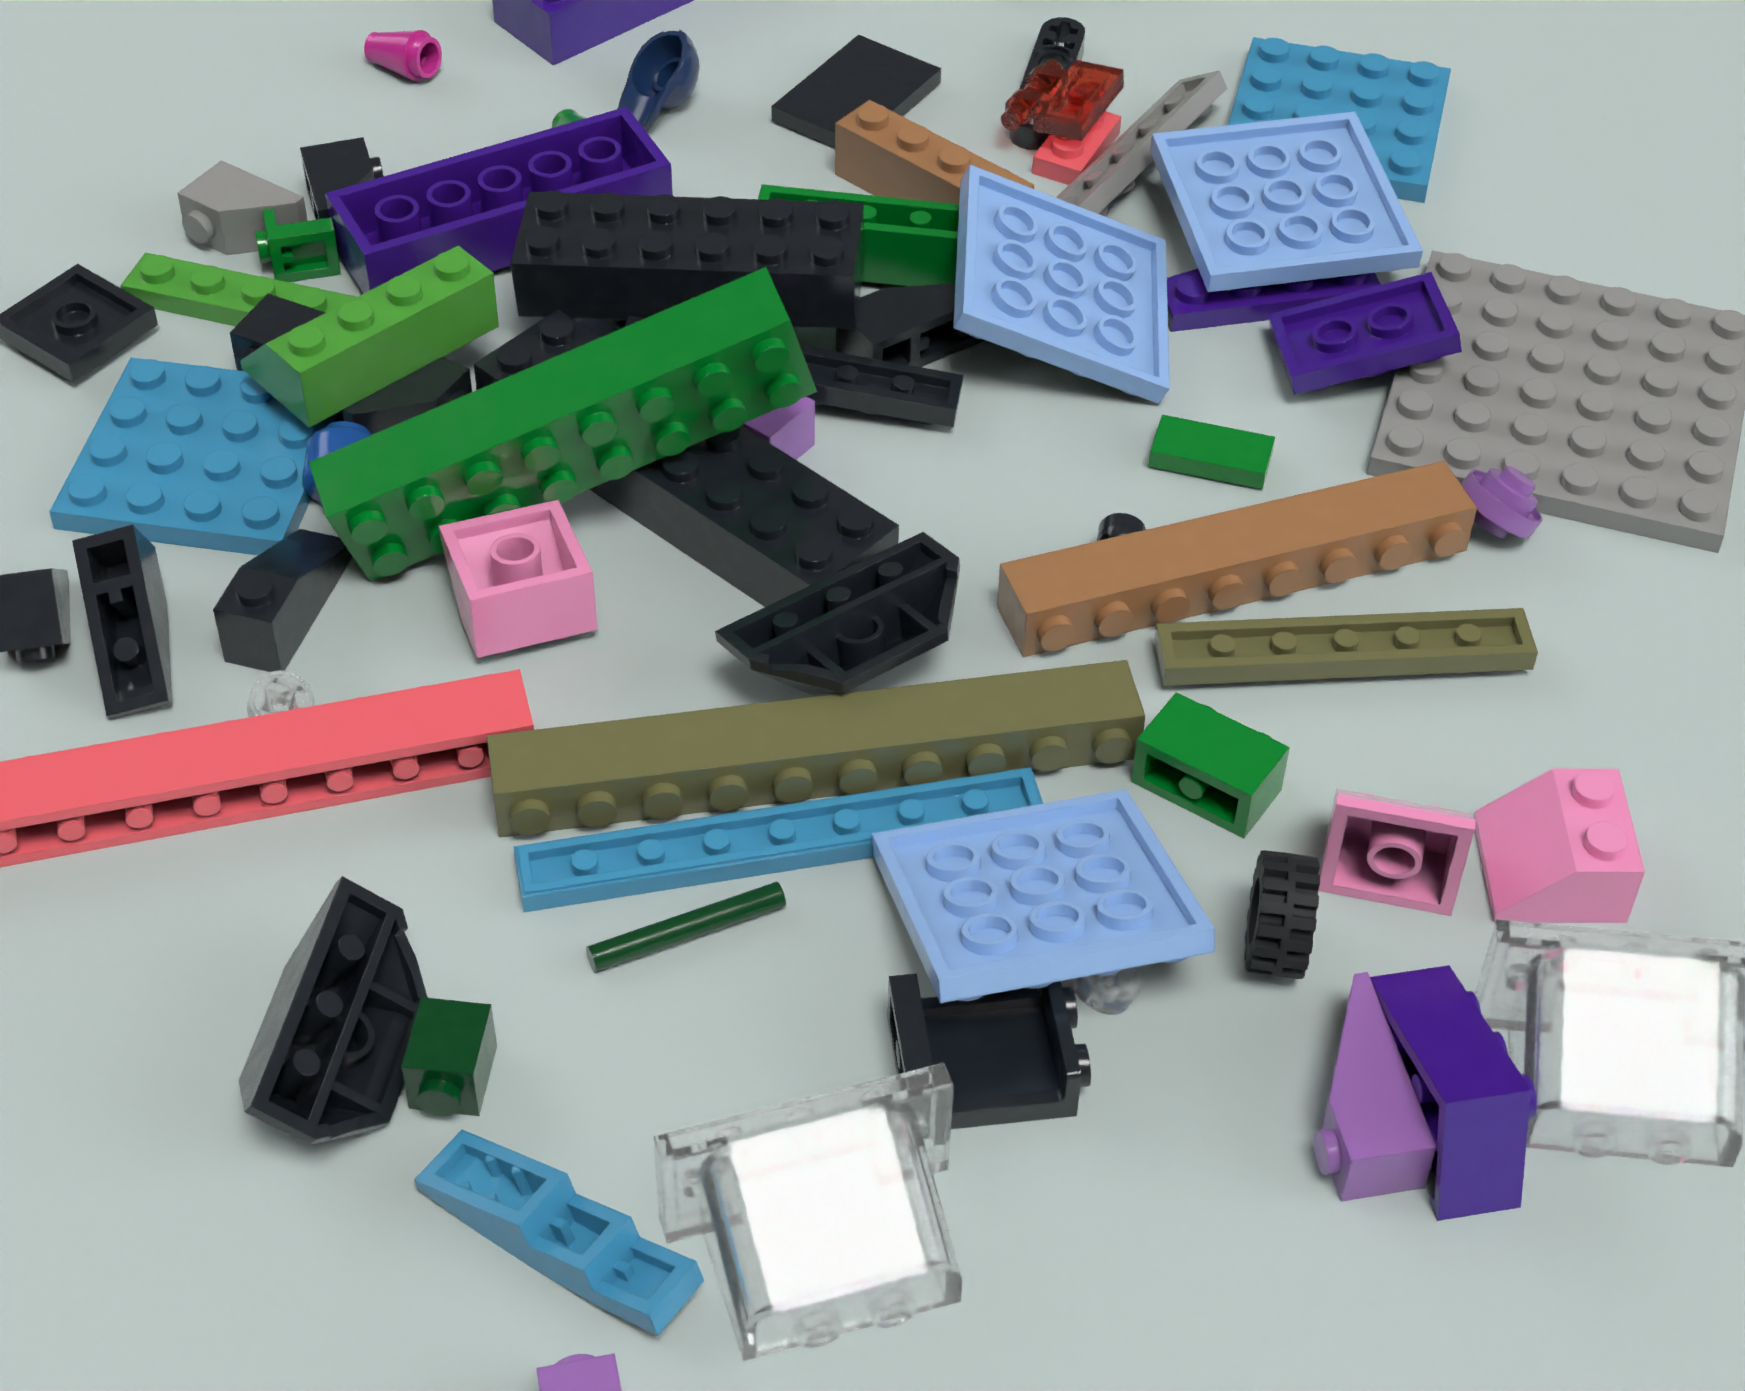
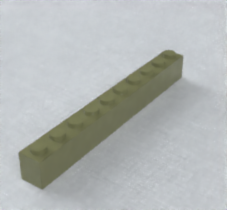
[487,660,1145,837]

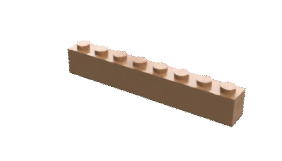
[997,461,1477,657]

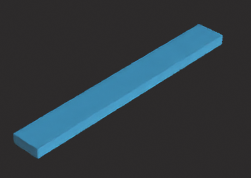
[513,767,1043,912]

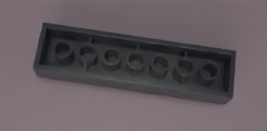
[474,309,899,607]

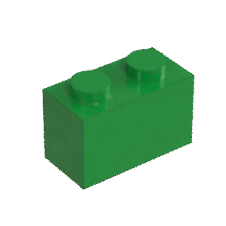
[1131,692,1290,839]

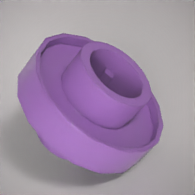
[1461,465,1543,539]

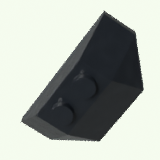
[715,532,960,695]
[239,876,428,1145]

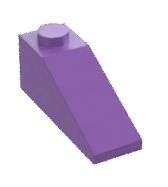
[1314,972,1437,1202]

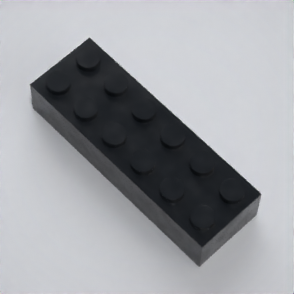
[510,191,865,329]

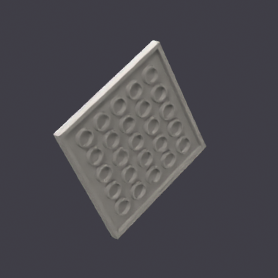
[1367,250,1745,553]

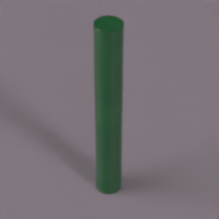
[586,881,786,972]

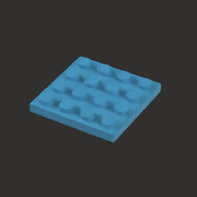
[1228,37,1451,203]
[49,357,344,555]

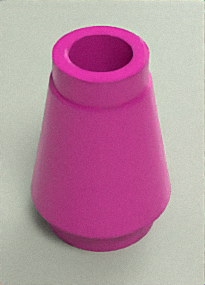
[364,30,442,81]

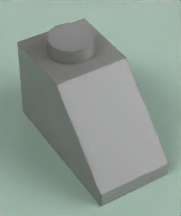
[177,160,308,255]

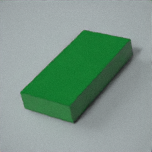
[1148,415,1275,490]

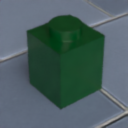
[401,997,497,1116]

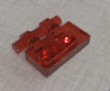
[1001,59,1124,141]

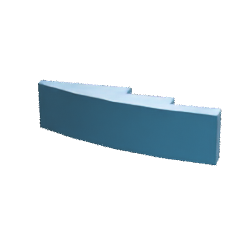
[414,1129,704,1336]

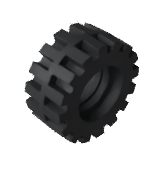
[1244,850,1320,979]

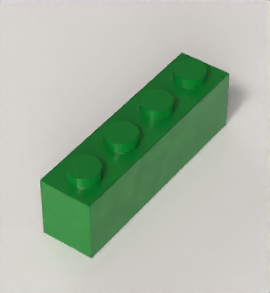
[758,184,959,286]

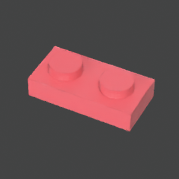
[1032,102,1122,185]

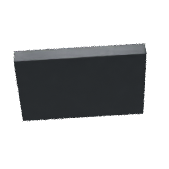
[771,34,941,148]

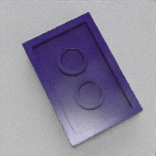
[1268,272,1462,395]

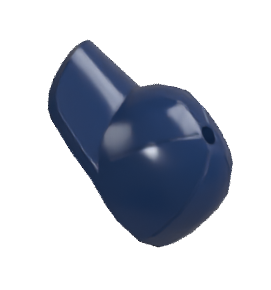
[617,30,700,131]

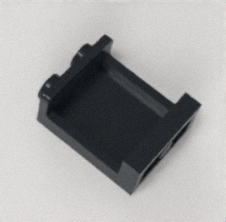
[887,973,1091,1134]

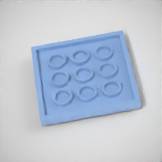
[1150,111,1423,292]
[953,165,1170,404]
[872,789,1215,1003]

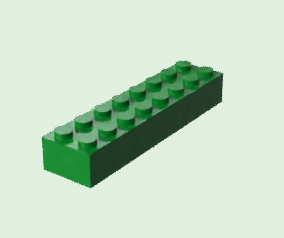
[309,267,817,582]

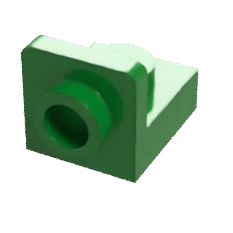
[255,208,341,282]

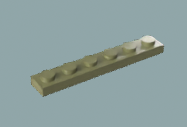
[1154,608,1538,686]

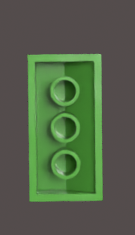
[240,246,499,428]

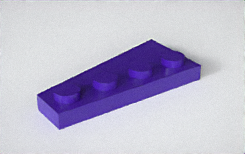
[1167,269,1381,332]

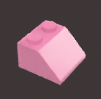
[439,500,598,658]
[1474,768,1645,923]
[1318,789,1476,916]

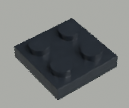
[0,263,158,382]

